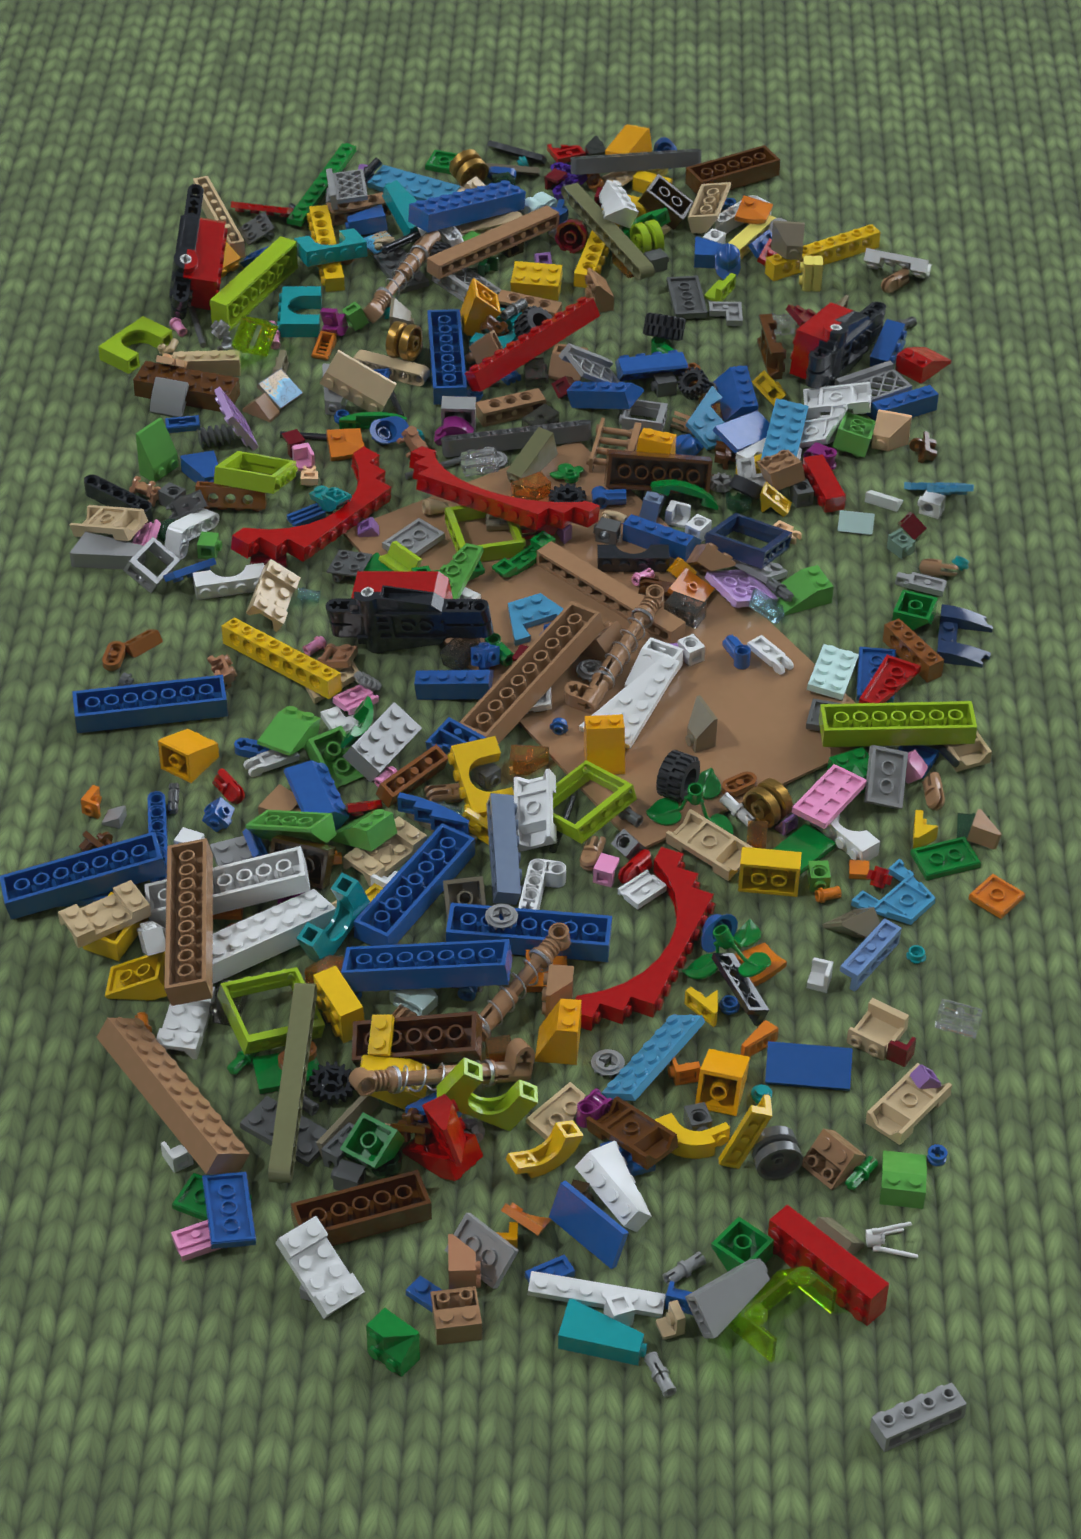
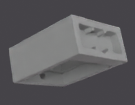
[619,399,668,432]
[123,537,180,593]

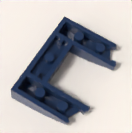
[937,604,993,668]

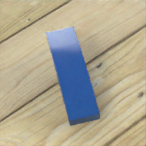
[397,792,469,835]

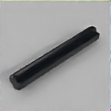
[381,231,421,255]

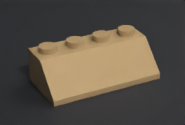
[688,182,732,234]
[173,350,241,376]
[320,350,397,412]

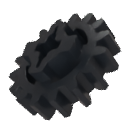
[549,483,586,502]
[309,1061,355,1105]

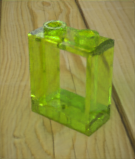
[231,316,278,357]

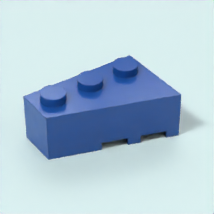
[870,319,907,367]
[425,717,487,756]

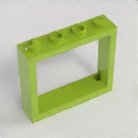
[214,451,298,494]
[445,505,526,562]
[553,760,637,844]
[217,967,325,1055]

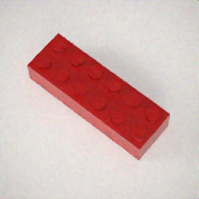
[768,1204,889,1326]

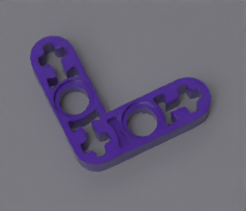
[550,162,587,200]

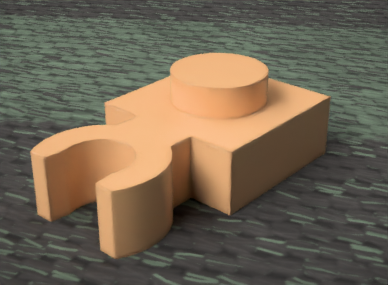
[156,353,188,368]
[301,465,318,486]
[773,520,802,544]

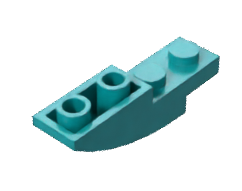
[309,485,352,512]

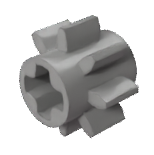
[211,319,231,340]

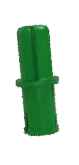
[227,1051,260,1075]
[845,1156,878,1190]

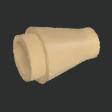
[422,498,449,516]

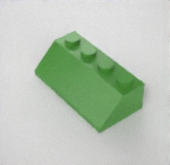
[245,810,336,844]

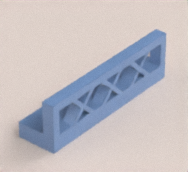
[840,918,902,992]

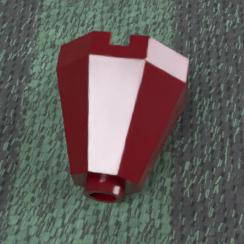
[554,219,588,254]

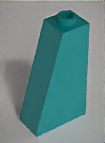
[382,180,419,236]
[558,1299,647,1366]

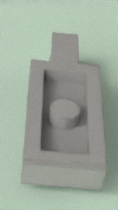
[895,572,947,597]

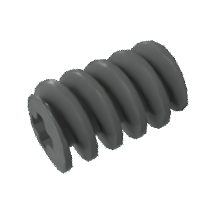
[197,424,234,449]

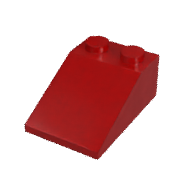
[895,347,952,384]
[422,1094,466,1167]
[402,1131,483,1181]

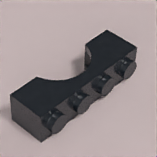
[597,544,670,572]

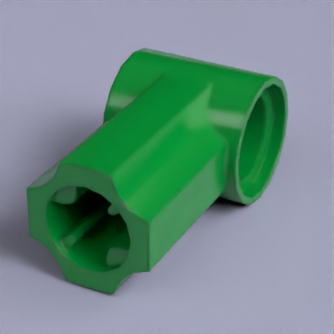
[651,337,674,355]
[484,632,514,667]

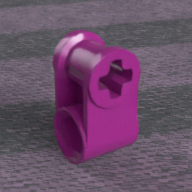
[803,442,837,470]
[576,1088,613,1128]

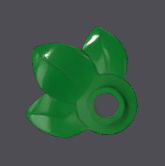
[549,463,584,483]

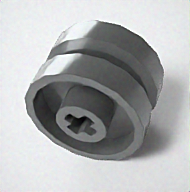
[750,1126,803,1180]

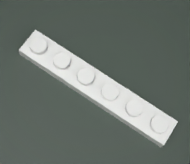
[527,1271,665,1318]

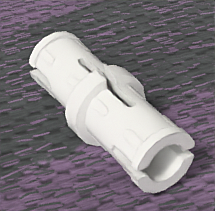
[719,792,756,827]

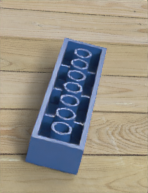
[408,180,526,233]
[427,309,467,405]
[72,675,228,733]
[354,823,475,946]
[0,832,167,920]
[446,903,612,962]
[341,939,513,992]

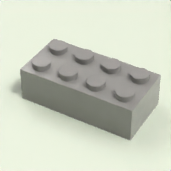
[343,702,422,782]

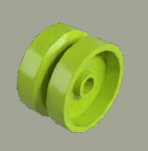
[630,219,665,254]

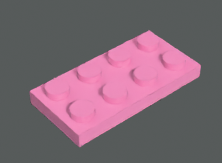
[792,764,867,829]

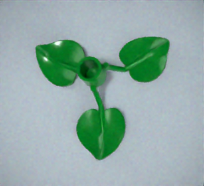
[646,768,733,835]
[682,918,771,979]

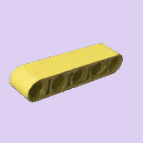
[728,215,776,260]

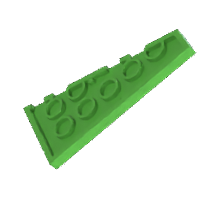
[440,543,484,599]

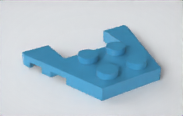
[685,386,725,450]
[904,482,974,495]
[508,593,563,646]
[851,859,936,925]

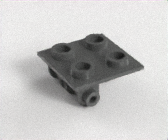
[239,211,275,246]
[327,550,372,582]

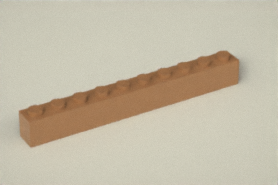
[427,205,559,279]
[537,541,686,644]

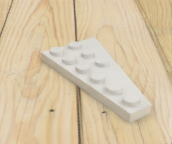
[579,655,681,749]

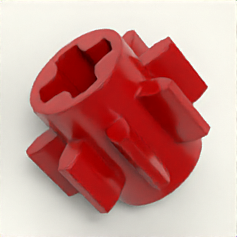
[866,866,893,889]

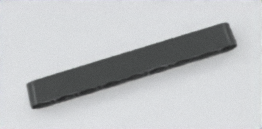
[571,149,701,175]
[441,420,592,457]

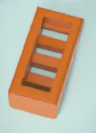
[311,331,337,360]
[740,1020,779,1057]

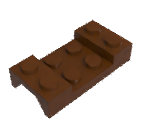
[757,314,786,380]
[586,1096,678,1170]

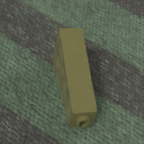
[506,427,558,488]

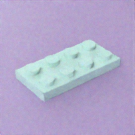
[806,644,859,700]

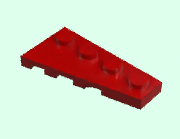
[231,201,293,217]
[859,655,921,703]

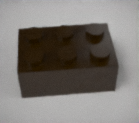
[638,174,694,230]
[270,834,336,889]

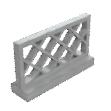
[326,168,368,210]
[432,267,501,302]
[558,343,620,383]
[835,361,912,403]

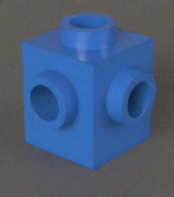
[471,642,500,670]
[202,797,235,832]

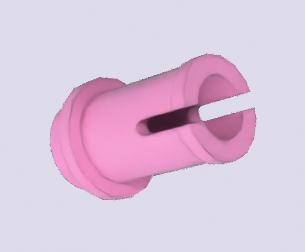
[169,317,188,337]
[631,568,655,586]
[302,636,327,656]
[374,766,397,787]

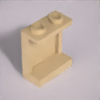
[846,998,909,1060]

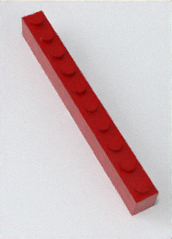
[465,297,600,392]

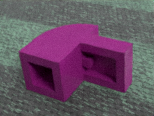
[320,308,349,336]
[434,416,474,446]

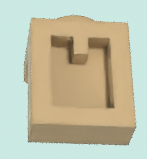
[656,1300,686,1340]

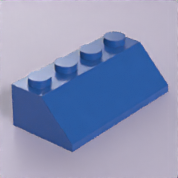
[615,350,688,381]
[713,366,758,422]
[567,381,644,409]
[866,385,939,421]
[622,514,701,562]
[414,670,494,700]
[284,760,349,831]

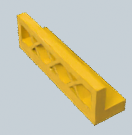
[718,1094,772,1169]

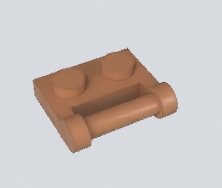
[317,643,358,668]

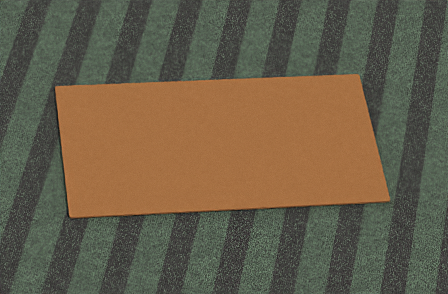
[344,442,868,848]

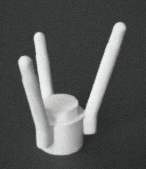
[866,1222,919,1259]

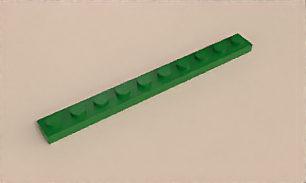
[287,143,356,226]

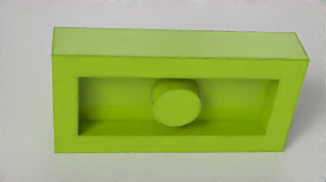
[704,273,736,302]
[378,541,423,571]

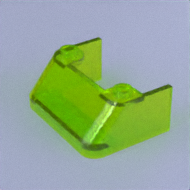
[728,1266,837,1363]

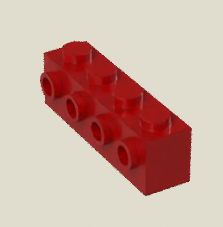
[802,454,846,513]

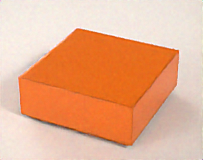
[849,860,869,880]

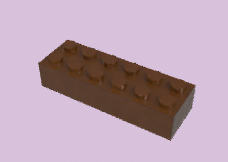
[685,145,780,194]
[133,361,240,412]
[604,449,713,493]
[352,1011,482,1068]
[290,1170,432,1246]

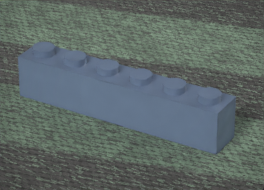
[486,793,523,905]

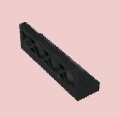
[711,953,769,1025]

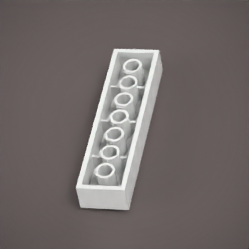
[144,846,311,927]
[213,889,336,984]

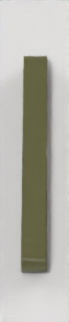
[561,183,655,280]
[268,983,317,1183]

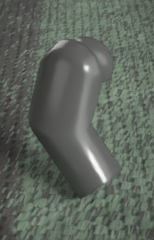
[217,336,233,351]

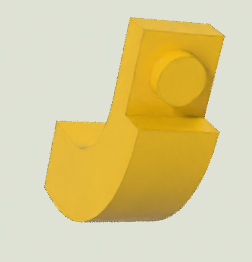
[654,1113,730,1159]
[506,1120,584,1178]

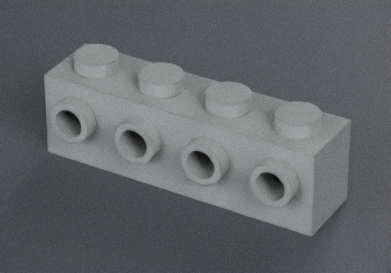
[870,1383,967,1452]

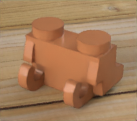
[397,426,428,458]
[129,476,161,507]
[207,654,238,689]

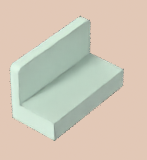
[838,510,875,535]

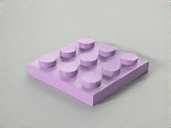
[214,386,259,451]
[705,570,779,608]

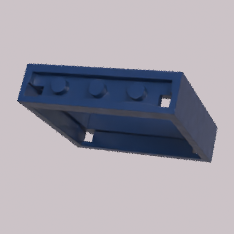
[704,513,793,569]

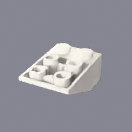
[625,637,683,687]

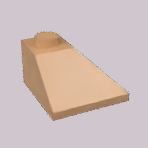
[871,409,912,451]

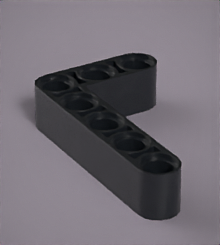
[84,474,153,524]

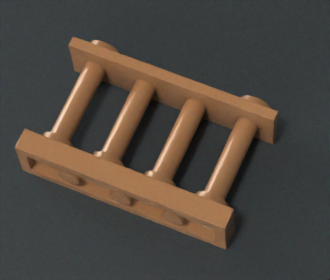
[586,418,642,473]

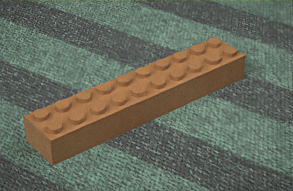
[459,601,605,744]
[165,838,213,1006]
[96,1017,250,1174]

